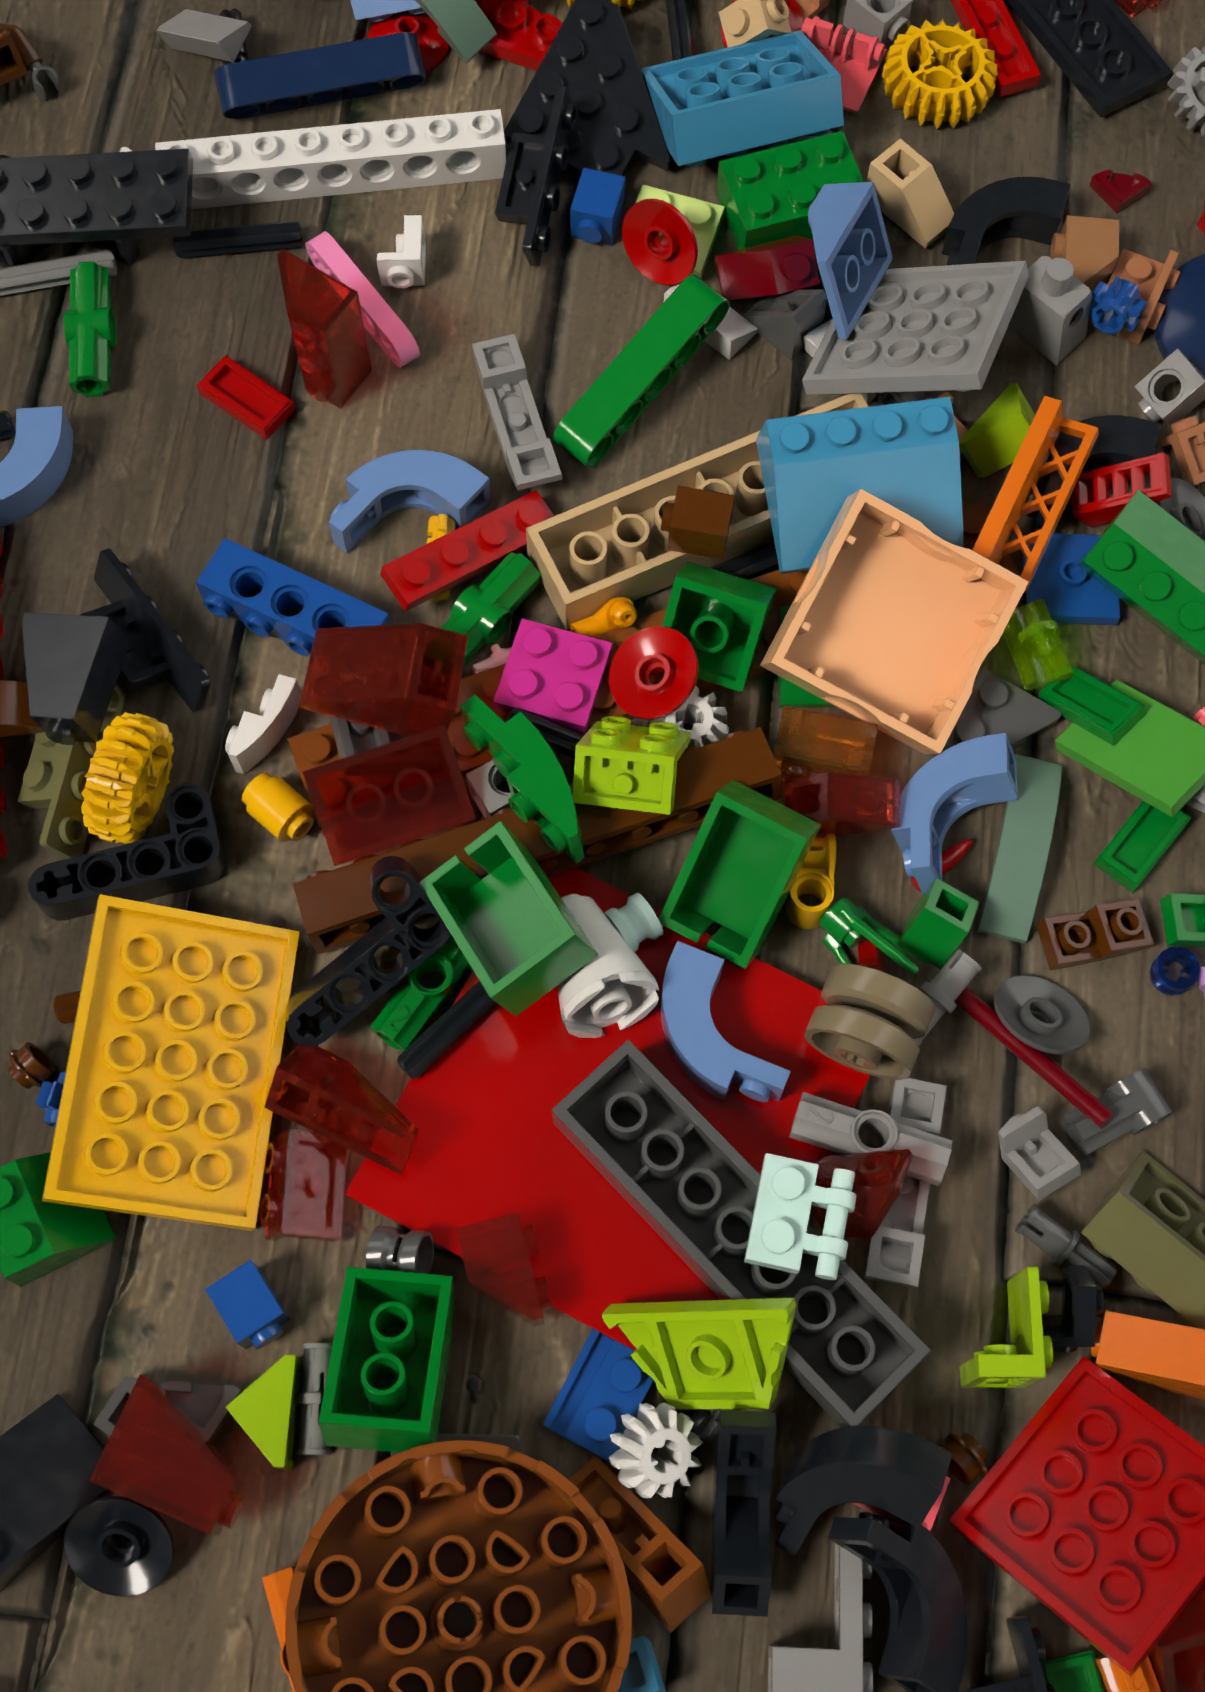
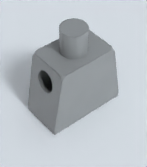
[1008,256,1092,366]

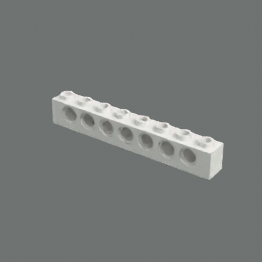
[155,109,506,209]

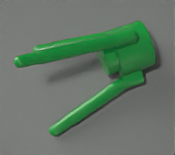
[819,897,928,974]

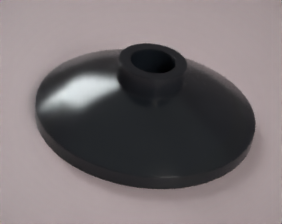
[64,1496,174,1597]

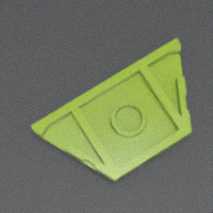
[601,1298,797,1409]

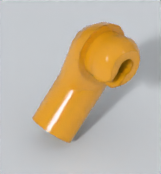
[570,596,637,638]

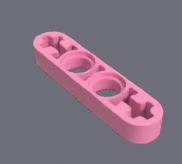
[305,231,420,368]

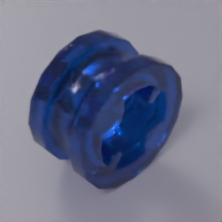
[1149,947,1200,996]

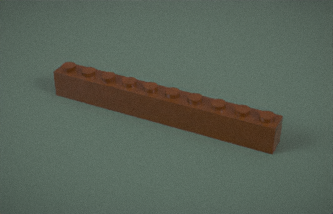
[293,727,782,955]

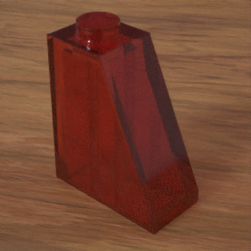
[89,1375,245,1536]

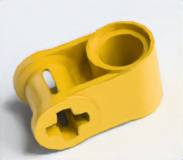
[785,833,836,929]

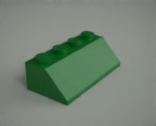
[1077,490,1205,665]

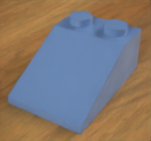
[808,182,893,339]

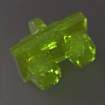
[1003,598,1073,690]

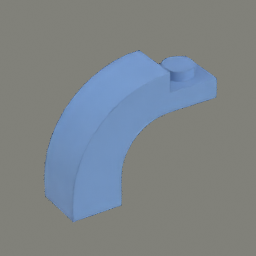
[0,406,73,527]
[328,450,491,554]
[891,733,1018,895]
[661,941,791,1102]

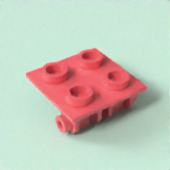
[801,16,887,114]

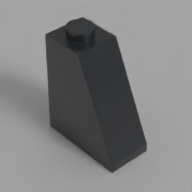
[22,612,130,745]

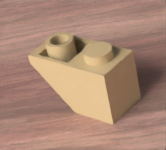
[866,139,954,249]

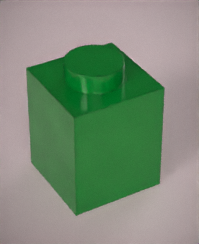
[897,878,980,969]

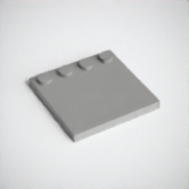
[802,261,1029,395]

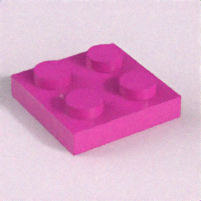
[493,618,613,734]

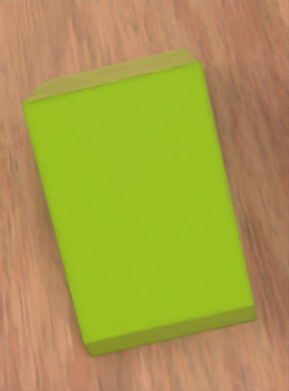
[959,383,1035,478]
[225,1355,303,1470]

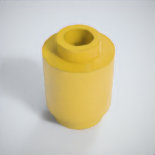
[242,772,314,842]

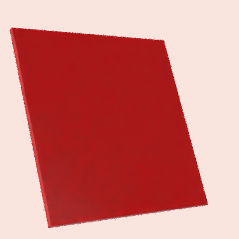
[345,868,870,1350]

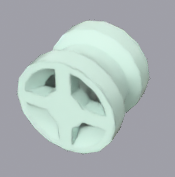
[604,893,663,952]

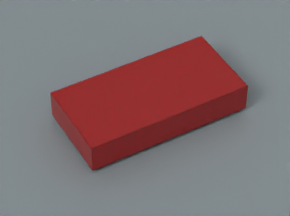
[196,355,296,440]

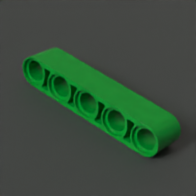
[553,275,730,468]

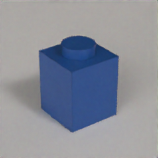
[570,168,625,246]
[205,1259,291,1350]

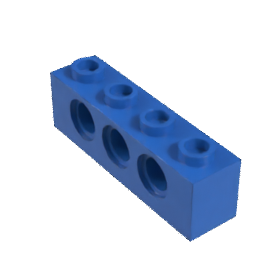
[196,538,393,679]

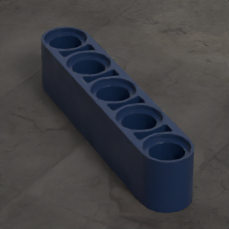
[214,32,426,119]

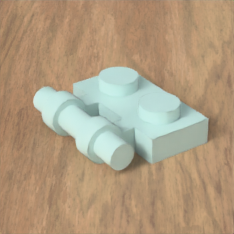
[744,1153,857,1280]

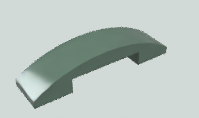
[415,0,497,64]
[977,754,1062,944]

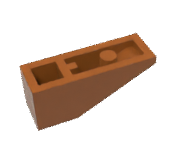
[568,1456,712,1633]

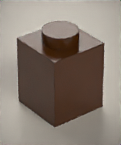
[661,485,735,560]

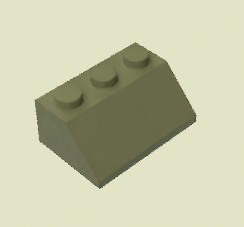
[1081,1150,1205,1330]

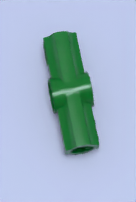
[63,261,117,398]
[420,552,542,680]
[370,933,470,1052]

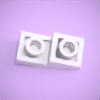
[225,674,303,774]

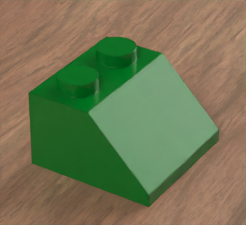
[662,561,776,692]
[0,1152,117,1287]

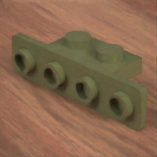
[17,681,126,859]

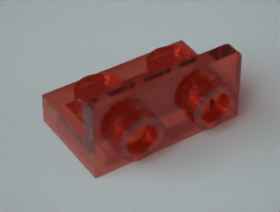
[260,1129,348,1242]

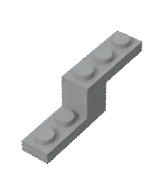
[767,1543,873,1692]

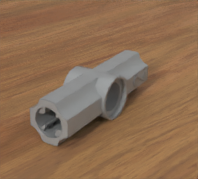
[789,1092,953,1186]

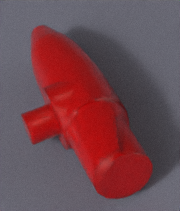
[911,839,973,891]

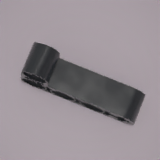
[28,783,227,921]
[287,856,450,1047]

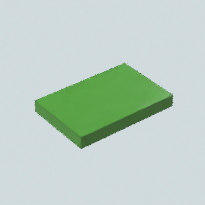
[1055,679,1205,817]

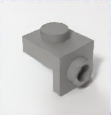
[998,1106,1081,1201]

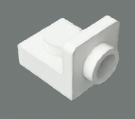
[377,215,426,288]

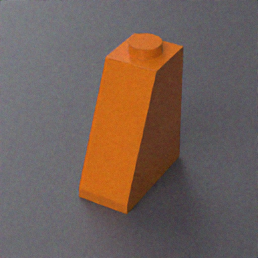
[1091,1311,1205,1401]

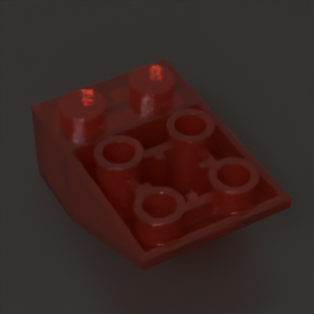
[298,623,468,745]

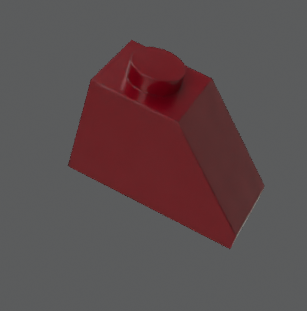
[714,235,820,300]

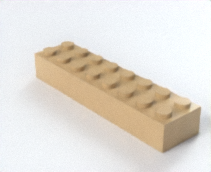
[526,393,869,630]

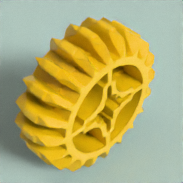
[882,18,998,129]
[81,712,174,844]

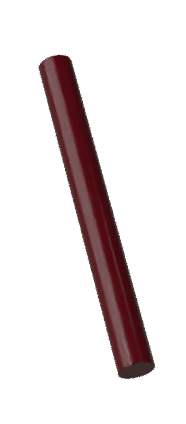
[954,986,1115,1129]

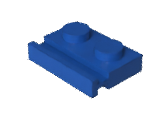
[543,1329,653,1464]

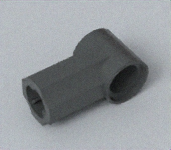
[1061,1068,1173,1157]

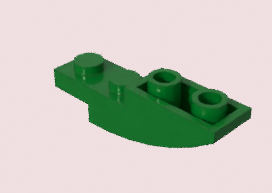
[459,694,584,863]

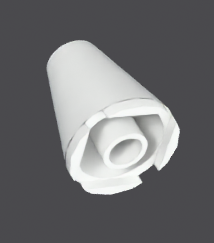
[557,894,660,1038]

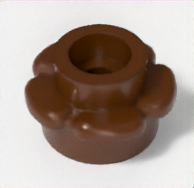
[8,1042,56,1089]
[942,1433,988,1485]

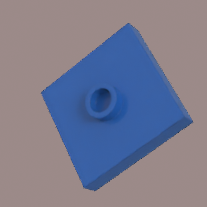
[1021,533,1120,625]

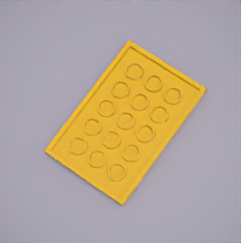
[42,894,300,1231]

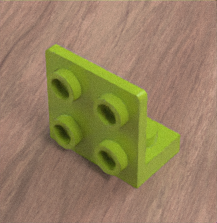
[572,716,691,815]
[960,1266,1053,1388]

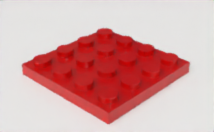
[949,1356,1205,1677]

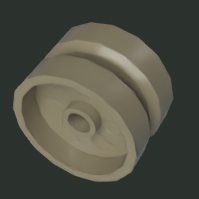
[804,964,936,1080]

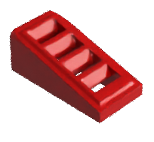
[1071,452,1172,528]

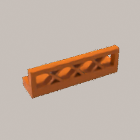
[973,396,1099,593]

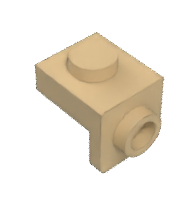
[718,0,791,47]

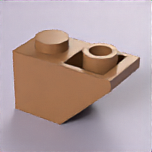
[1050,215,1119,292]

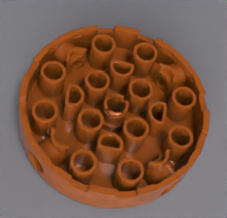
[285,1440,632,1692]

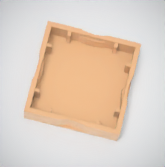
[760,489,1029,755]

